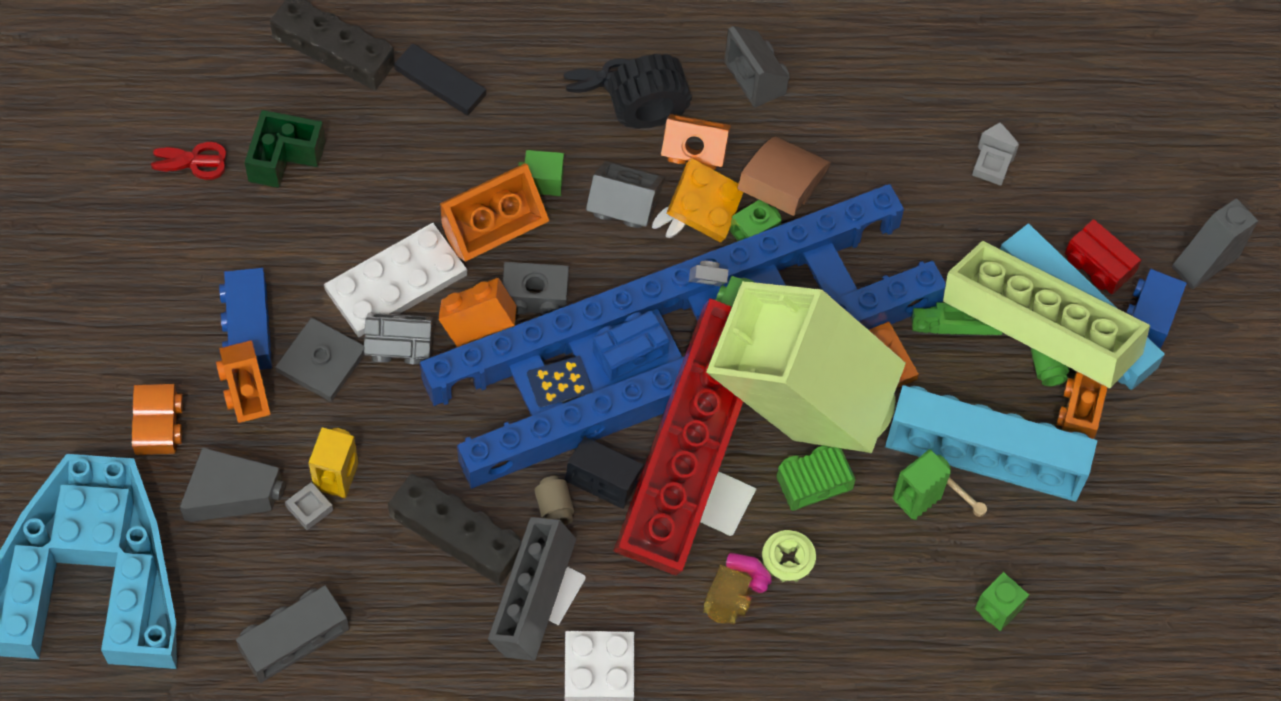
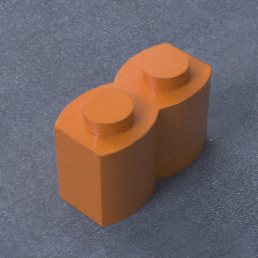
[132,384,183,455]

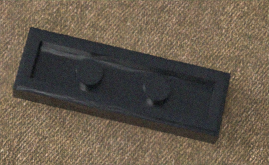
[394,43,486,116]

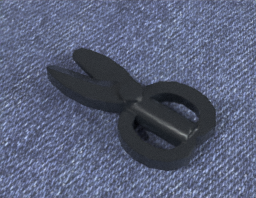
[564,58,629,93]

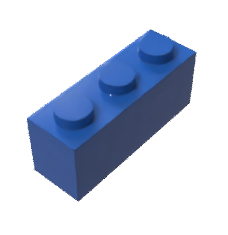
[219,268,272,370]

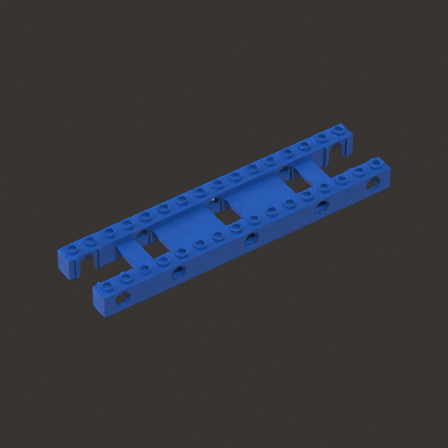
[420,184,946,489]

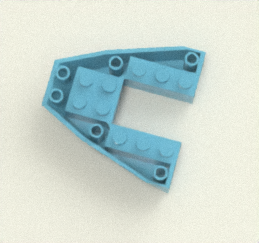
[0,454,177,669]

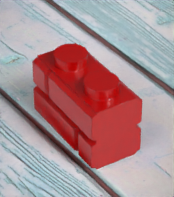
[1065,219,1142,295]

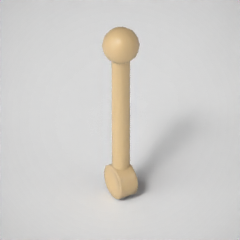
[947,477,987,517]

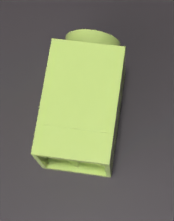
[706,281,906,453]

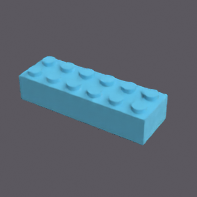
[885,385,1097,502]

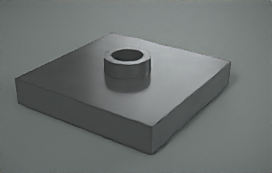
[275,317,364,402]

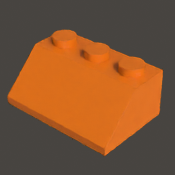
[440,163,549,262]

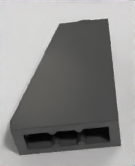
[1172,198,1258,290]
[180,448,285,522]

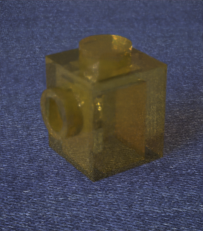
[703,565,752,625]

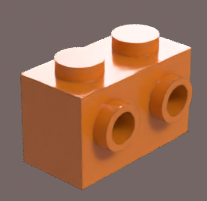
[438,278,517,347]
[216,340,271,423]
[1056,372,1108,439]

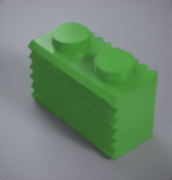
[777,445,856,511]
[892,450,951,520]

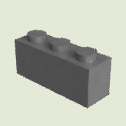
[235,585,349,683]

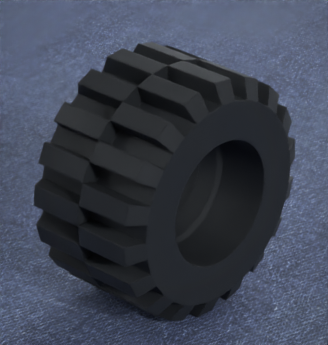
[607,54,692,129]

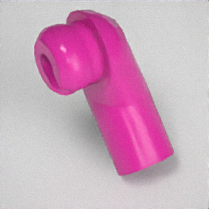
[726,553,772,593]

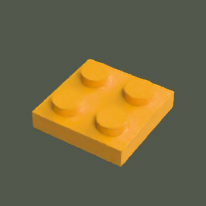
[666,158,744,243]

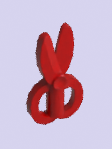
[151,142,227,180]

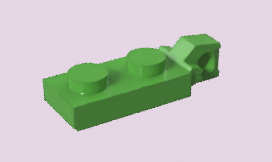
[911,302,1002,335]

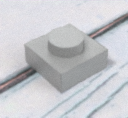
[972,144,1013,185]
[688,261,729,286]
[285,482,333,530]

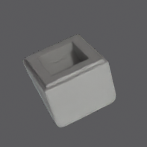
[978,123,1019,163]

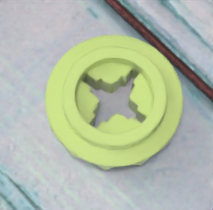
[762,530,816,583]

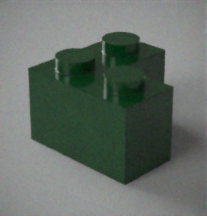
[244,110,326,188]

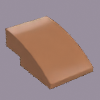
[738,136,831,216]

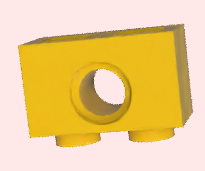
[308,427,359,498]

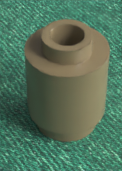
[534,476,575,526]

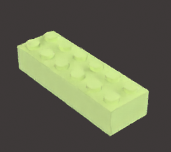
[943,241,1150,388]

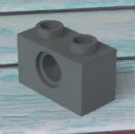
[503,262,569,315]

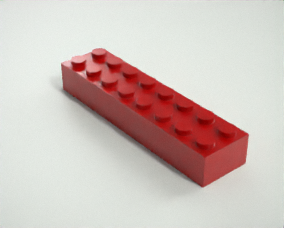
[613,298,743,576]

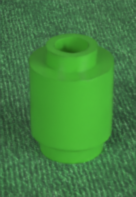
[1031,348,1069,387]

